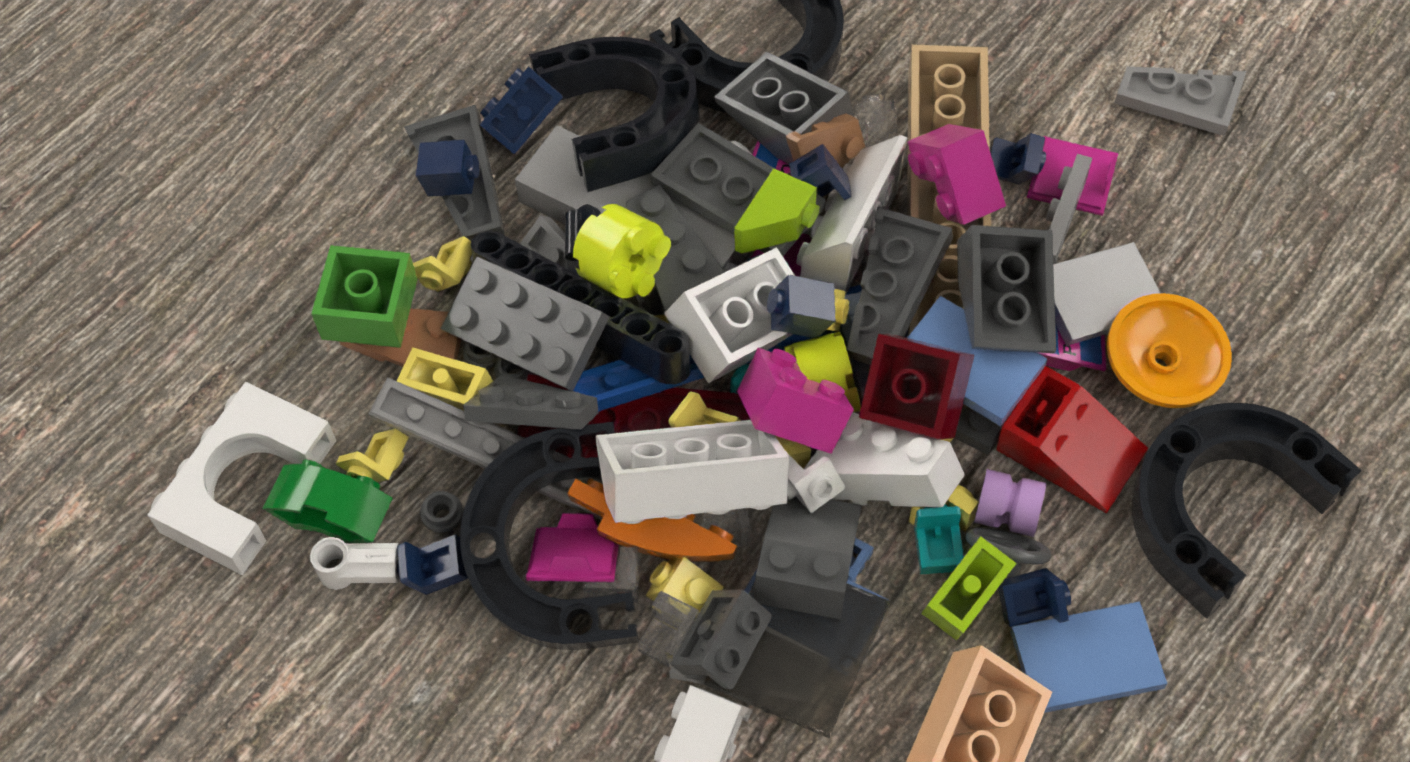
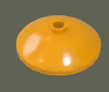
[1107,293,1232,408]

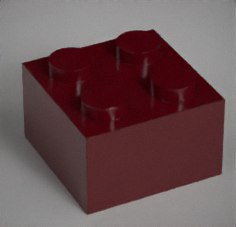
[859,334,975,440]

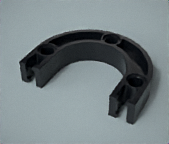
[649,0,844,113]
[529,37,700,192]
[1131,403,1362,619]
[460,422,639,650]

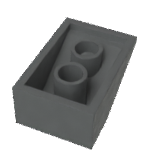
[714,52,854,165]
[957,225,1056,354]
[754,496,862,619]

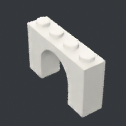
[148,382,336,575]

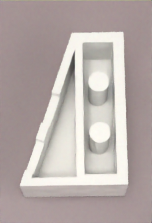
[804,413,965,507]
[654,685,753,762]

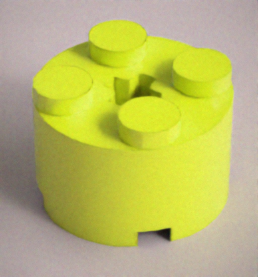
[573,204,671,298]
[784,332,861,413]

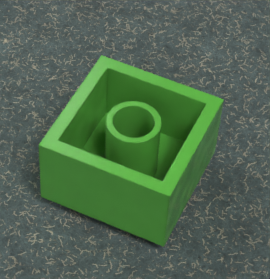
[311,245,418,348]

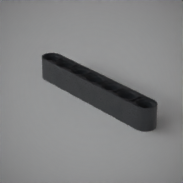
[470,231,691,385]

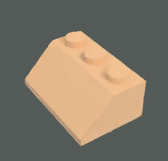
[906,645,1052,762]

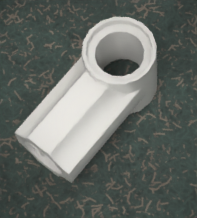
[310,537,399,590]

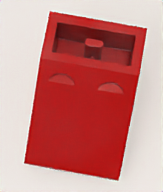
[996,366,1148,514]

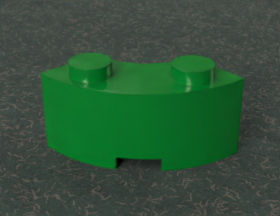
[262,459,393,544]

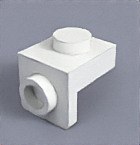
[786,452,845,513]

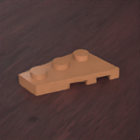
[339,309,461,367]

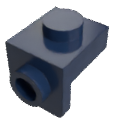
[990,133,1046,185]
[397,535,468,595]
[998,568,1071,627]

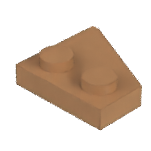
[786,113,865,168]

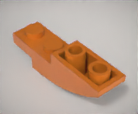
[567,478,737,562]

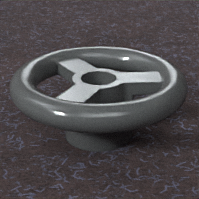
[966,528,1052,578]

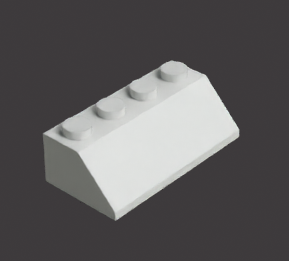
[796,135,908,295]
[596,420,789,524]

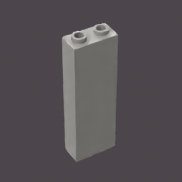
[515,125,754,272]

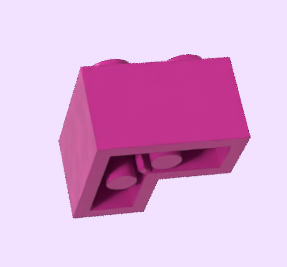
[907,124,1006,225]
[737,348,854,454]

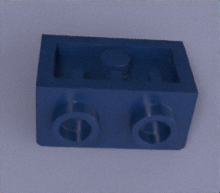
[479,66,564,154]

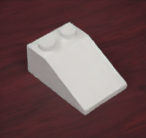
[664,248,795,383]

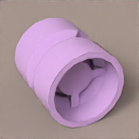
[974,469,1046,537]

